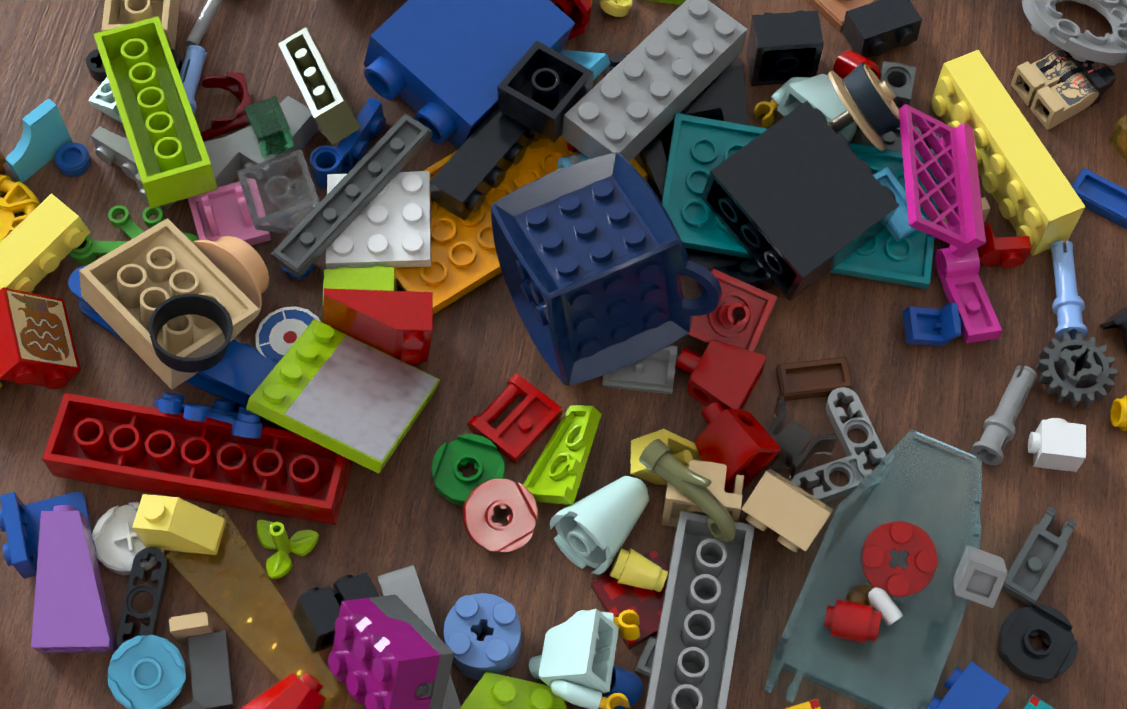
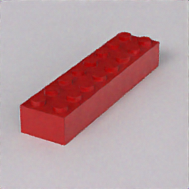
[42,393,352,525]

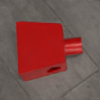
[675,340,767,410]
[695,402,782,493]

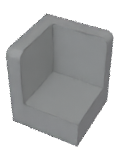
[953,545,1008,608]

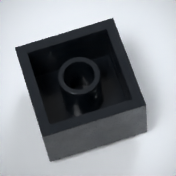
[746,10,824,86]
[497,41,593,143]

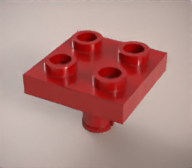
[686,269,777,352]

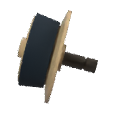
[827,62,900,152]

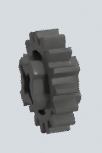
[1036,332,1118,408]

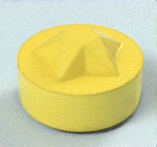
[599,0,633,17]

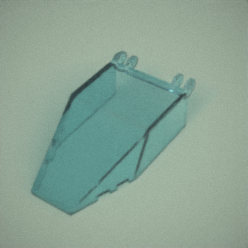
[764,429,982,709]

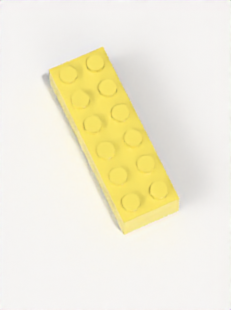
[931,50,1085,256]

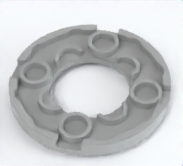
[1022,0,1127,66]

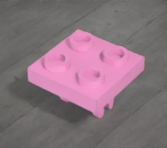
[188,178,271,246]

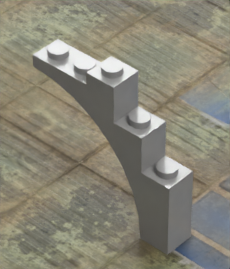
[91,96,319,211]

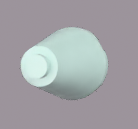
[550,476,649,574]

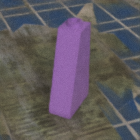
[31,505,117,653]

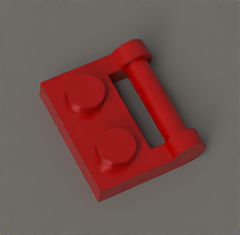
[467,374,563,464]

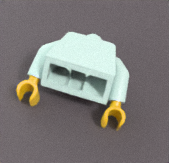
[754,74,857,143]
[529,609,640,709]

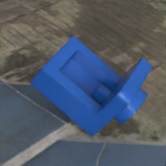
[902,302,962,347]

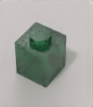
[244,96,294,157]

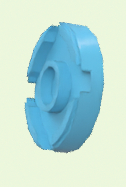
[108,635,186,709]

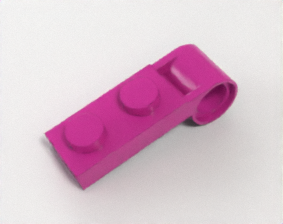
[935,247,1002,344]

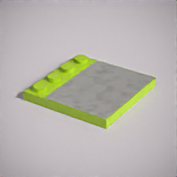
[246,319,440,474]

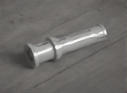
[971,365,1037,465]

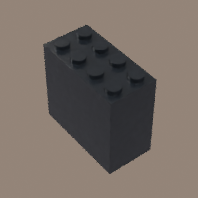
[701,101,899,301]

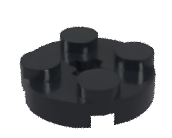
[997,605,1078,683]

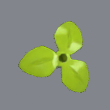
[256,520,319,579]

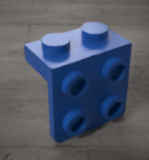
[0,491,96,579]

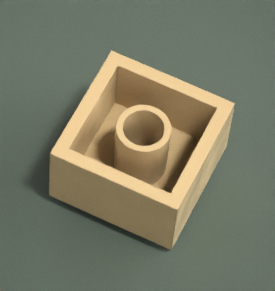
[101,0,180,50]
[742,469,833,552]

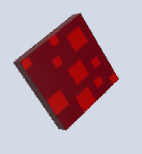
[591,548,669,649]

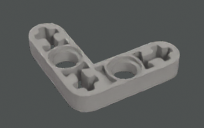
[791,387,890,503]

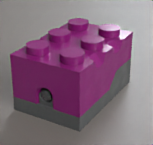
[328,595,454,709]

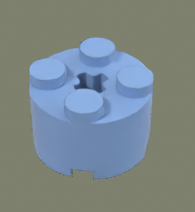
[444,593,522,680]

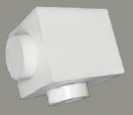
[1028,418,1086,472]

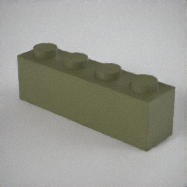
[278,27,361,145]

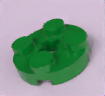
[432,434,505,506]

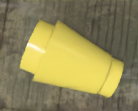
[609,548,668,592]

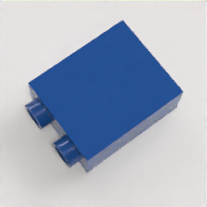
[363,0,575,149]

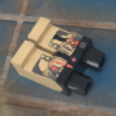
[1011,49,1116,130]

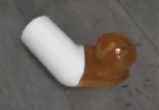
[846,584,903,626]

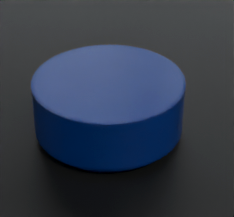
[55,143,91,177]

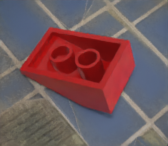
[322,288,433,365]

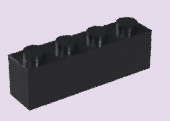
[429,105,542,220]

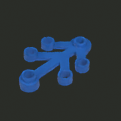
[154,392,263,438]

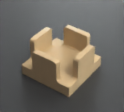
[662,460,744,527]

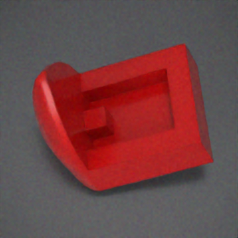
[978,222,1031,268]

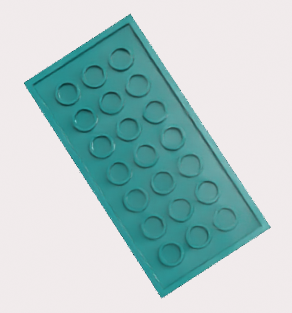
[661,113,941,289]

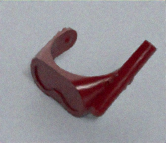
[200,72,252,142]

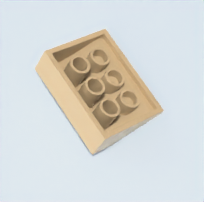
[79,218,259,390]

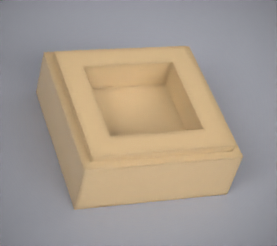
[169,612,214,643]

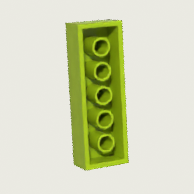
[94,16,218,209]

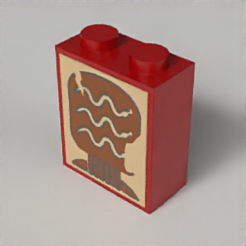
[0,287,81,389]

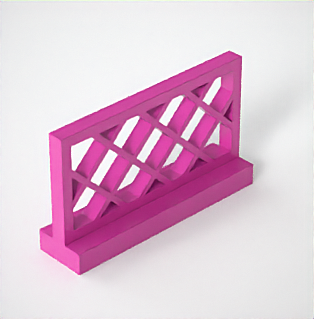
[898,104,986,258]

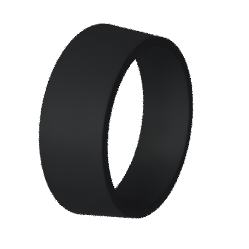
[149,294,233,373]

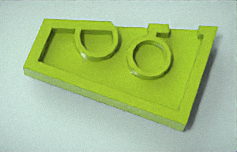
[523,405,602,505]

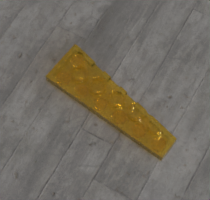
[166,508,343,709]

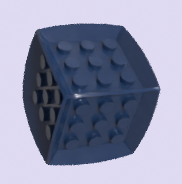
[491,152,722,386]

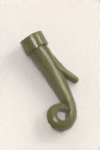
[639,439,736,543]

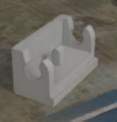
[602,346,678,394]

